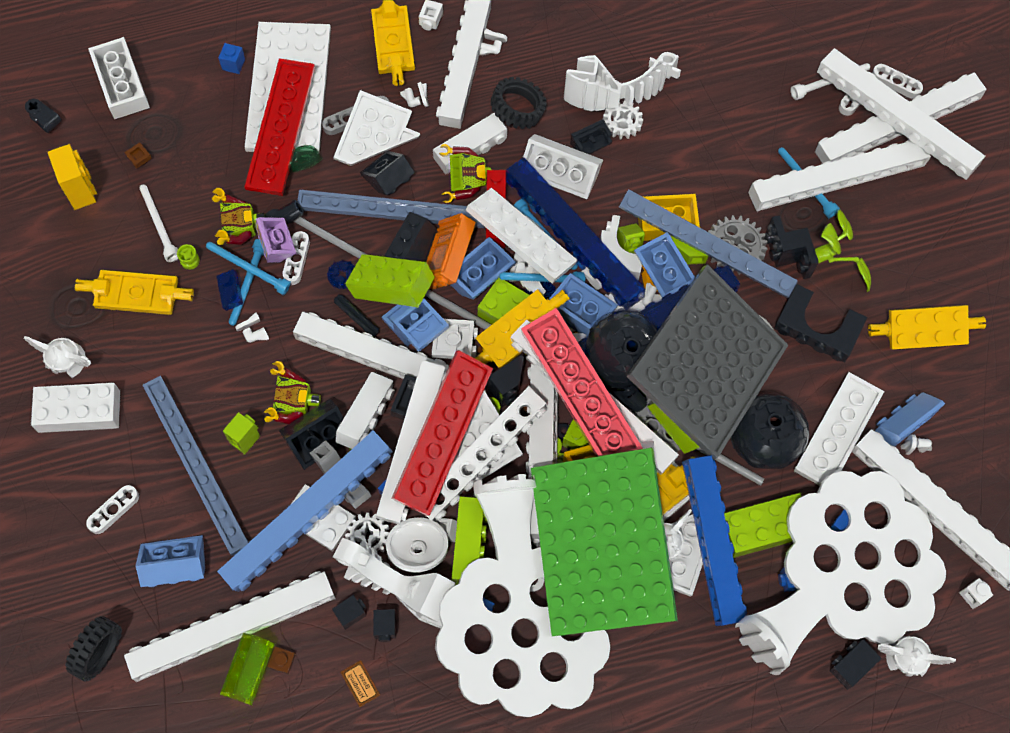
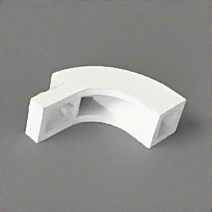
[600,215,642,280]

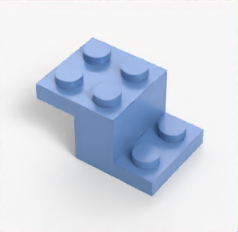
[382,298,449,352]

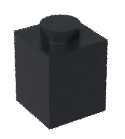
[332,595,367,630]
[373,609,396,642]

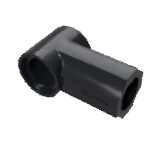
[265,200,304,224]
[609,386,647,413]

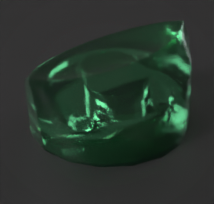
[291,145,323,172]

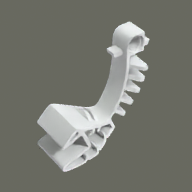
[564,52,681,111]
[333,538,456,628]

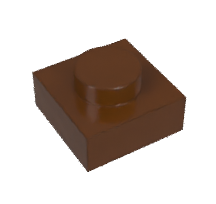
[124,142,152,169]
[267,647,296,674]

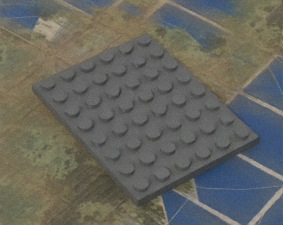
[627,264,788,459]

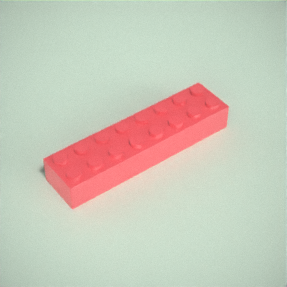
[521,308,643,457]

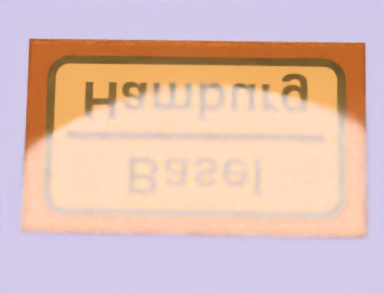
[341,660,380,707]

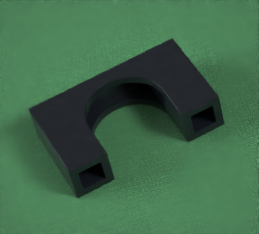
[774,284,868,363]

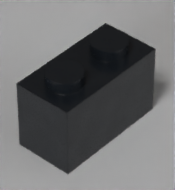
[829,639,882,690]

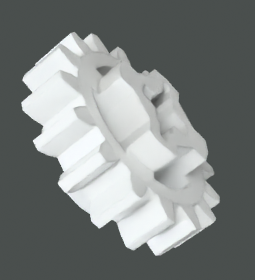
[603,100,643,139]
[345,513,389,555]

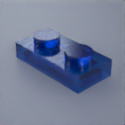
[216,269,243,311]

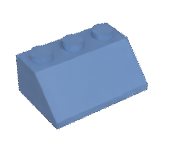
[634,232,695,300]
[451,237,516,299]
[548,273,618,338]
[874,392,945,447]
[136,535,205,587]

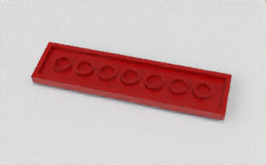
[245,58,315,196]
[391,350,493,516]

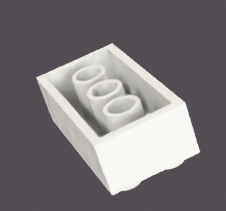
[88,37,150,119]
[31,383,120,433]

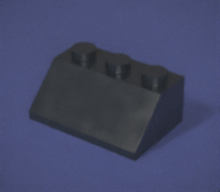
[384,212,438,262]
[279,399,344,470]

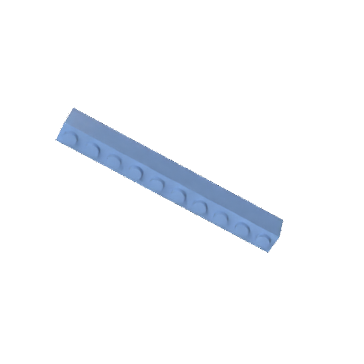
[217,430,393,592]

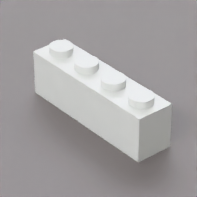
[433,113,507,174]
[336,372,395,449]

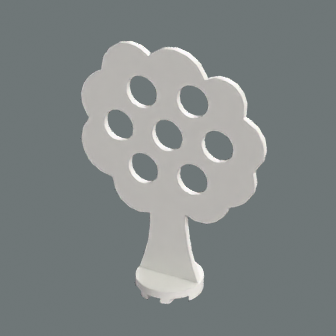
[735,471,946,675]
[435,474,610,717]

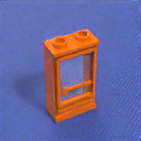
[426,213,476,289]

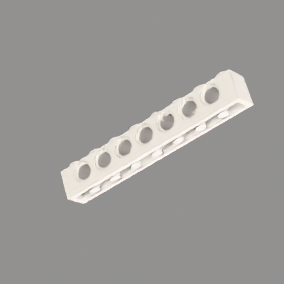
[427,386,547,521]

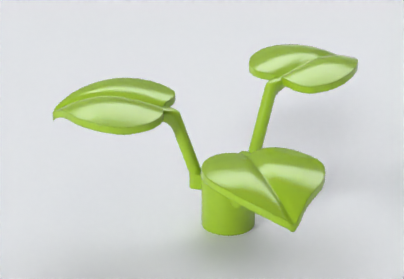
[815,210,871,292]

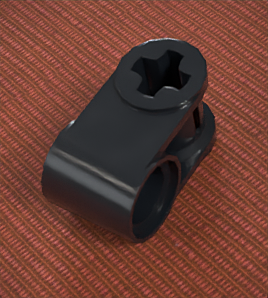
[25,99,62,133]

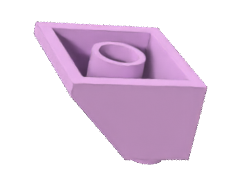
[255,217,296,263]

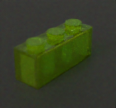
[220,633,274,706]

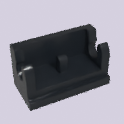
[570,119,612,154]

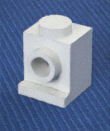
[419,0,443,30]
[959,578,993,609]

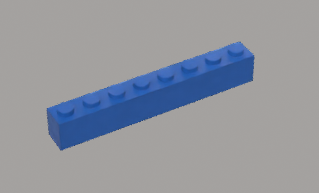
[682,455,747,626]

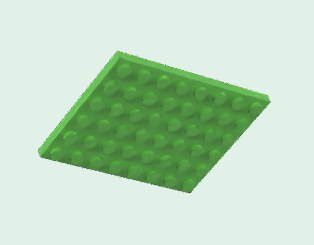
[531,448,678,636]

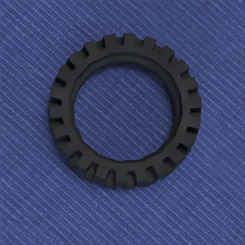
[490,77,547,129]
[65,616,122,682]

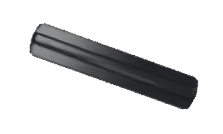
[334,294,379,338]

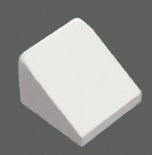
[435,518,457,542]

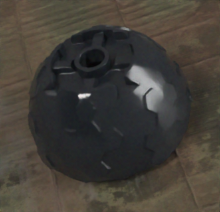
[585,310,658,390]
[730,392,809,469]

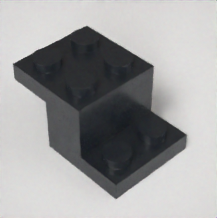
[764,215,819,279]

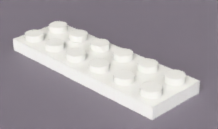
[466,188,577,284]
[794,372,884,486]

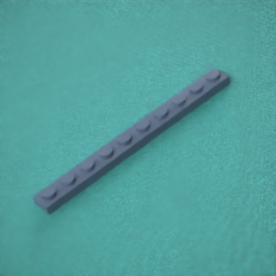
[619,189,798,298]
[297,190,484,228]
[143,376,248,556]

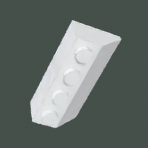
[518,134,603,199]

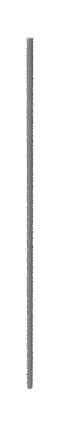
[293,217,764,486]

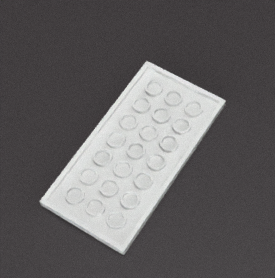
[245,22,331,154]

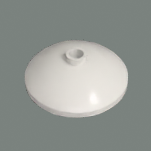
[386,518,448,572]

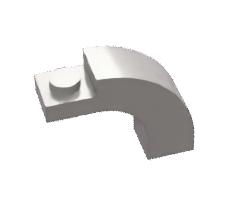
[310,441,371,509]

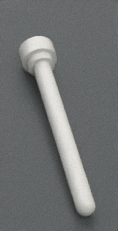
[791,63,870,100]
[140,184,178,262]

